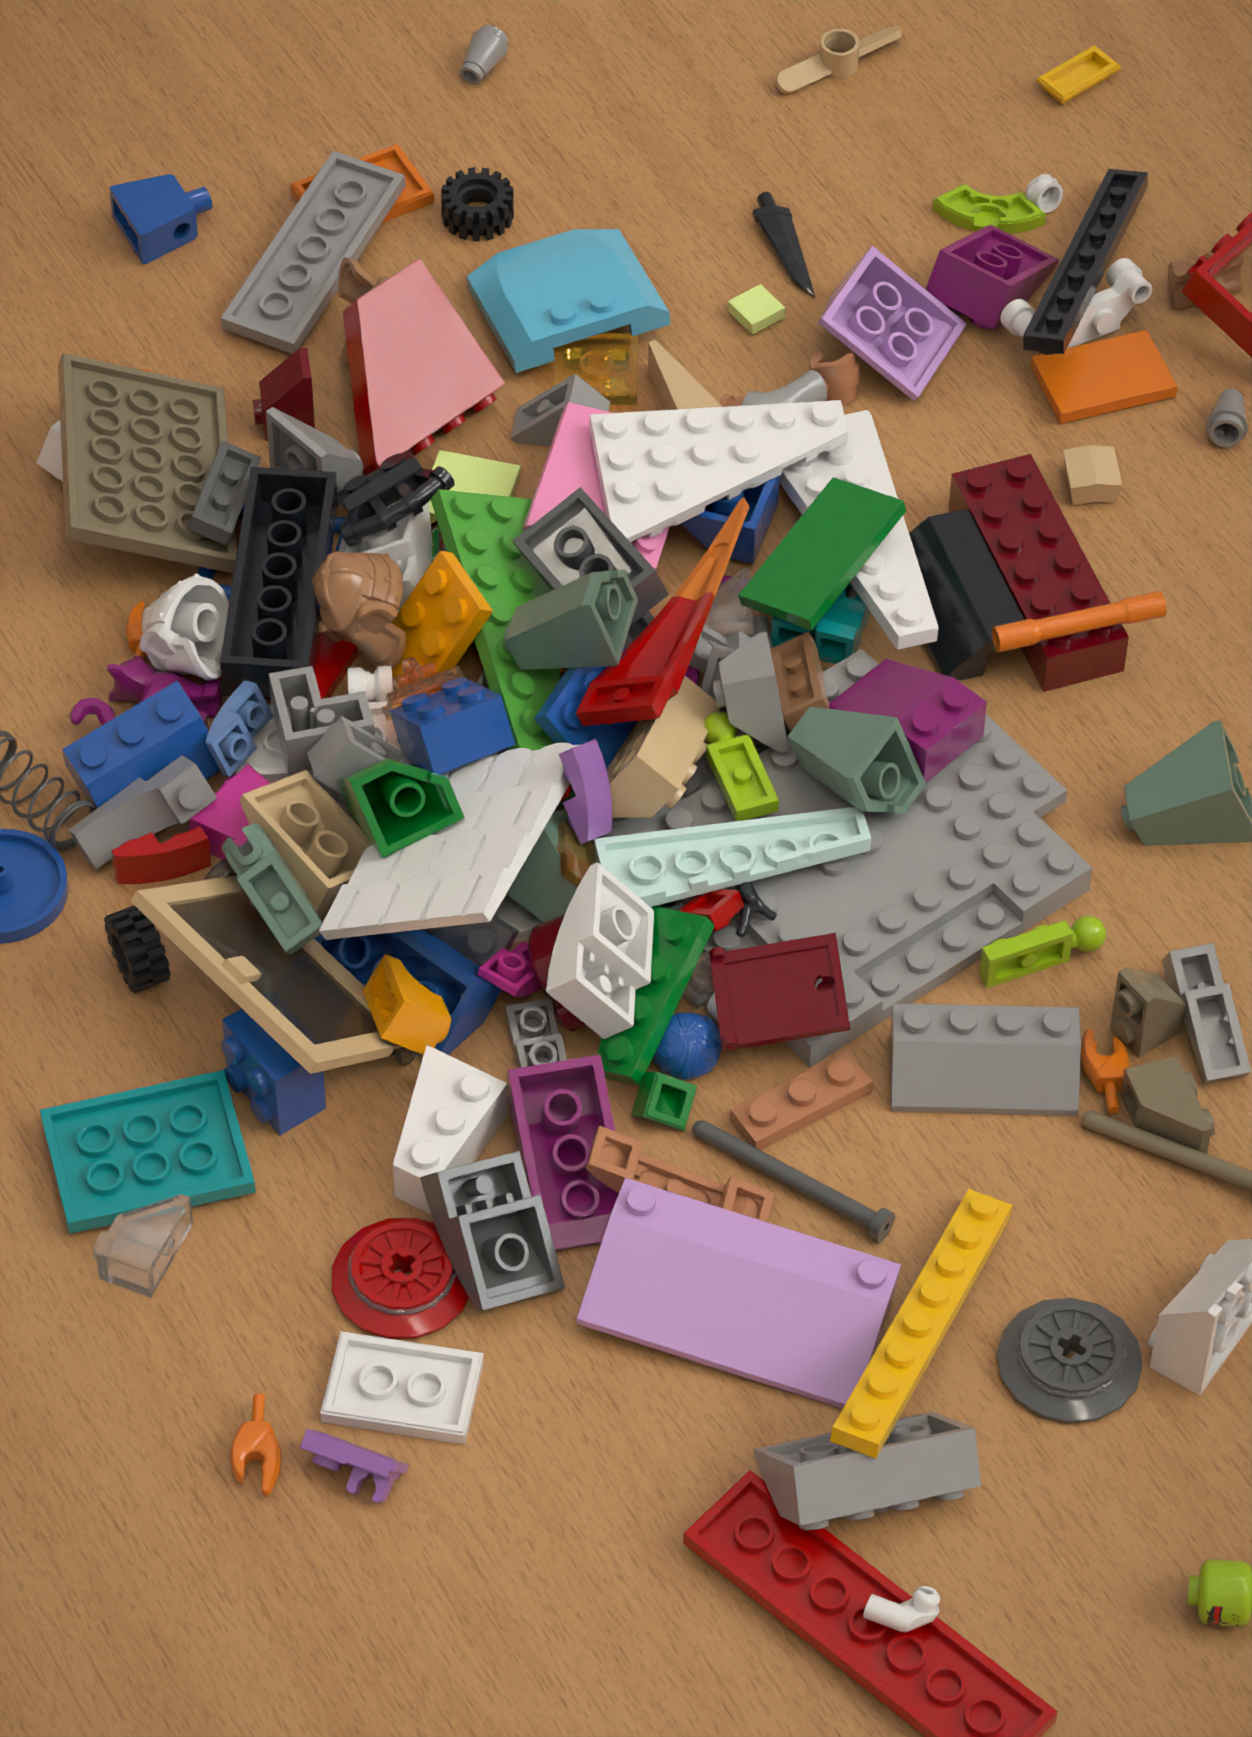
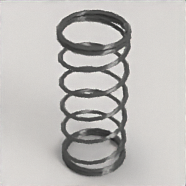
[0,730,96,850]

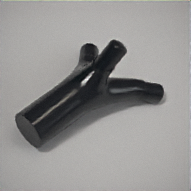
[734,881,777,937]

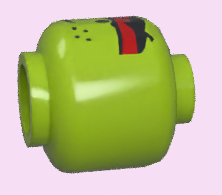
[1188,1559,1252,1627]

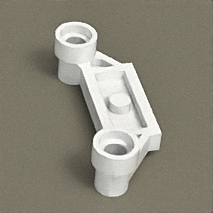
[1000,258,1152,348]

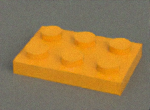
[391,551,493,697]

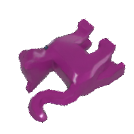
[69,656,222,727]

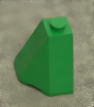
[336,758,465,858]

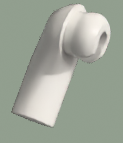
[863,1586,940,1632]

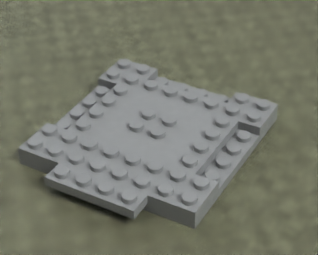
[590,649,1092,1068]

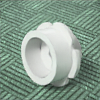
[1026,174,1063,213]

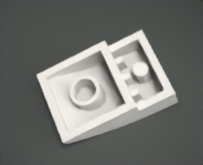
[338,503,432,612]
[546,862,654,1039]

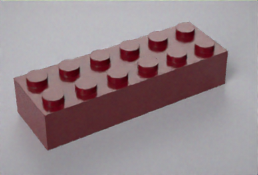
[949,454,1129,692]

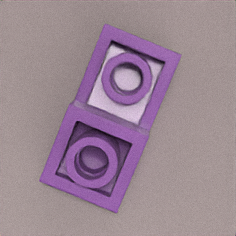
[558,739,612,845]

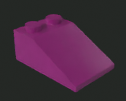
[926,225,1059,329]
[829,659,987,783]

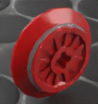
[332,1218,470,1339]

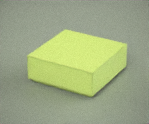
[728,284,785,335]

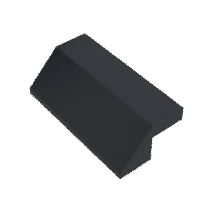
[909,509,1025,681]

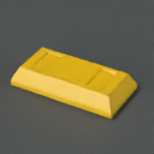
[1036,45,1121,105]

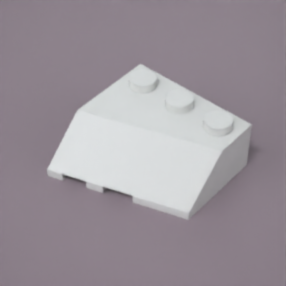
[1148,1239,1252,1396]

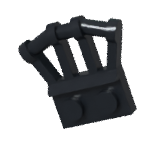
[337,450,455,547]

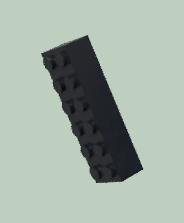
[220,467,338,700]

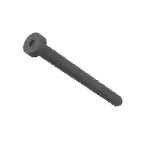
[692,1120,895,1243]

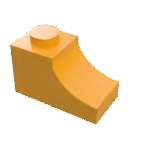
[362,954,452,1055]

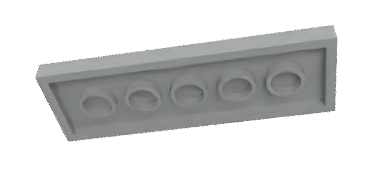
[220,151,406,354]

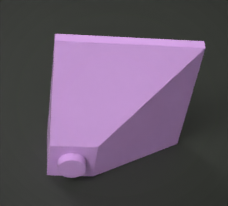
[818,246,967,401]

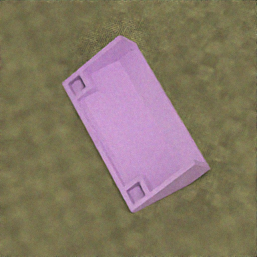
[576,1178,901,1409]

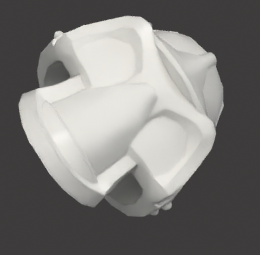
[139,573,229,680]

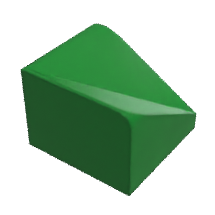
[631,1072,697,1131]

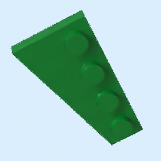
[597,906,715,1086]

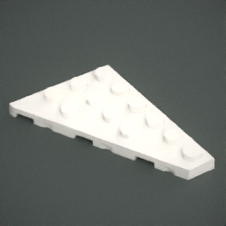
[589,400,848,542]

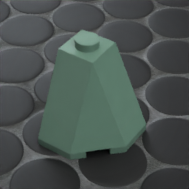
[504,569,638,670]
[788,706,926,814]
[1121,720,1252,846]
[506,810,596,922]

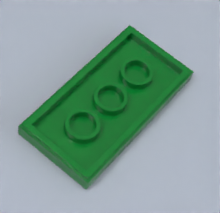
[738,477,907,630]

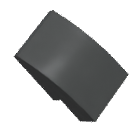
[420,1151,565,1311]

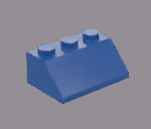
[62,681,221,809]

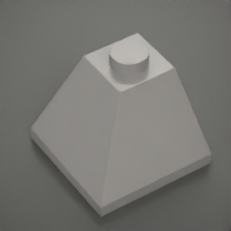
[266,407,364,507]
[712,632,789,753]

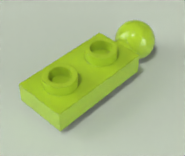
[704,711,779,821]
[979,916,1106,988]

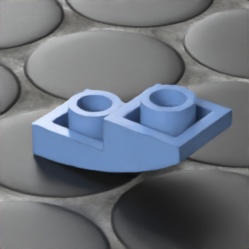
[205,680,273,777]

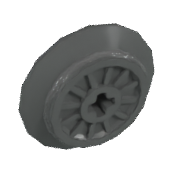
[997,1298,1143,1423]

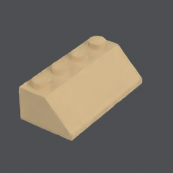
[606,676,721,818]

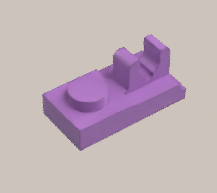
[300,1429,409,1503]

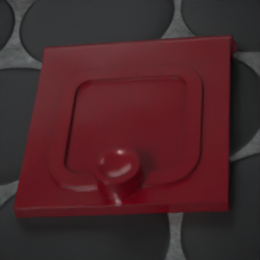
[709,932,851,1052]

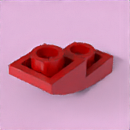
[111,826,211,884]

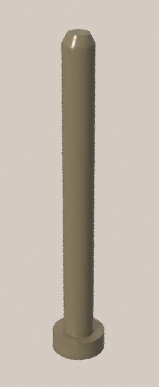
[1081,1110,1252,1191]

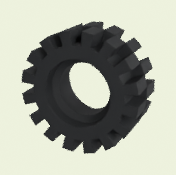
[441,167,514,242]
[104,905,171,993]

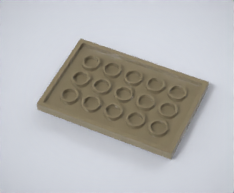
[58,353,237,573]

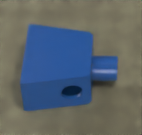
[109,174,213,265]

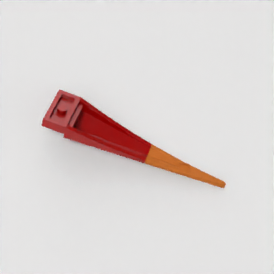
[576,497,749,726]

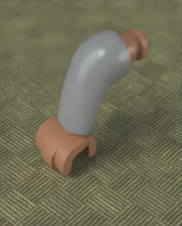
[719,351,861,407]

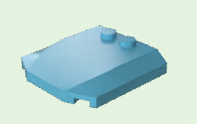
[467,229,671,373]

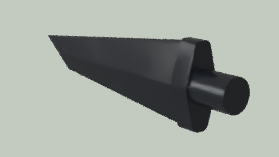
[752,192,815,298]

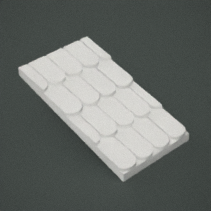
[319,743,581,940]

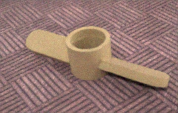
[775,26,902,94]

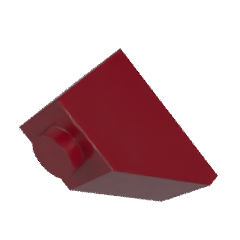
[252,347,315,441]

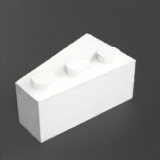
[393,1045,508,1215]

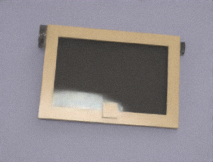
[130,858,419,1074]

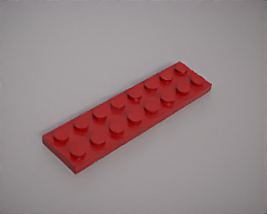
[683,1470,1058,1737]

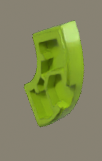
[932,184,1046,234]

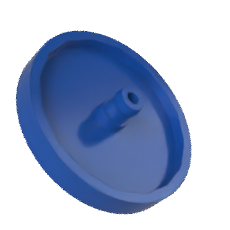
[0,829,68,944]

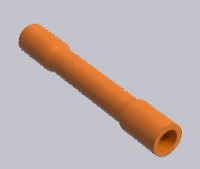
[991,591,1167,652]

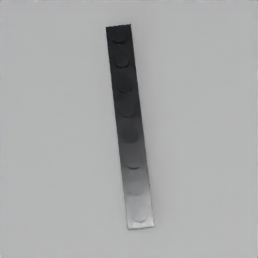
[1023,169,1148,355]

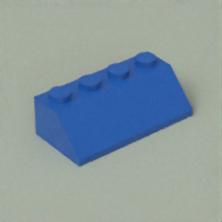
[300,905,502,1055]

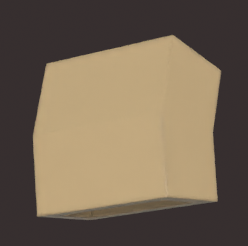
[1063,445,1122,506]

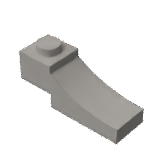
[68,755,217,869]
[1162,943,1251,1085]

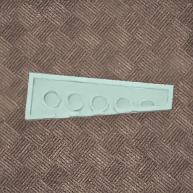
[594,807,871,907]

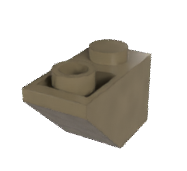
[1110,967,1187,1057]
[1121,1056,1215,1154]

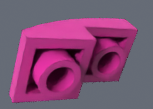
[477,941,542,997]

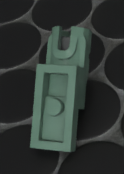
[221,824,323,955]

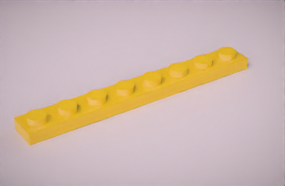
[830,1189,1013,1459]

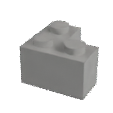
[269,666,375,775]

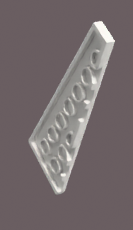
[779,410,939,650]

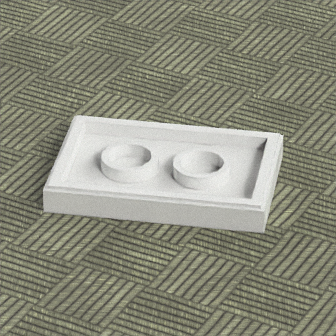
[320,1331,484,1445]

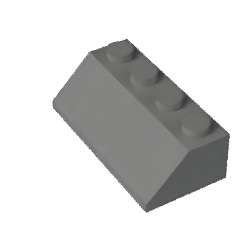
[890,1003,1081,1116]
[754,1411,981,1530]

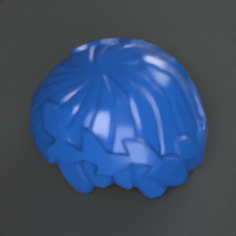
[652,1012,722,1080]

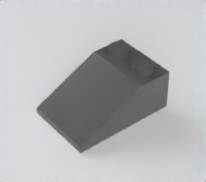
[513,487,669,624]

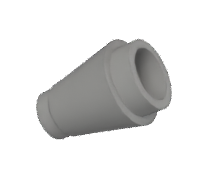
[460,25,508,84]
[1206,389,1248,447]

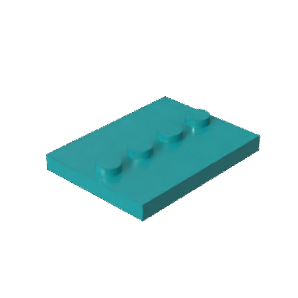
[40,1070,256,1234]

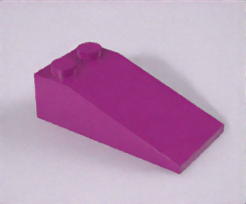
[505,1055,619,1252]

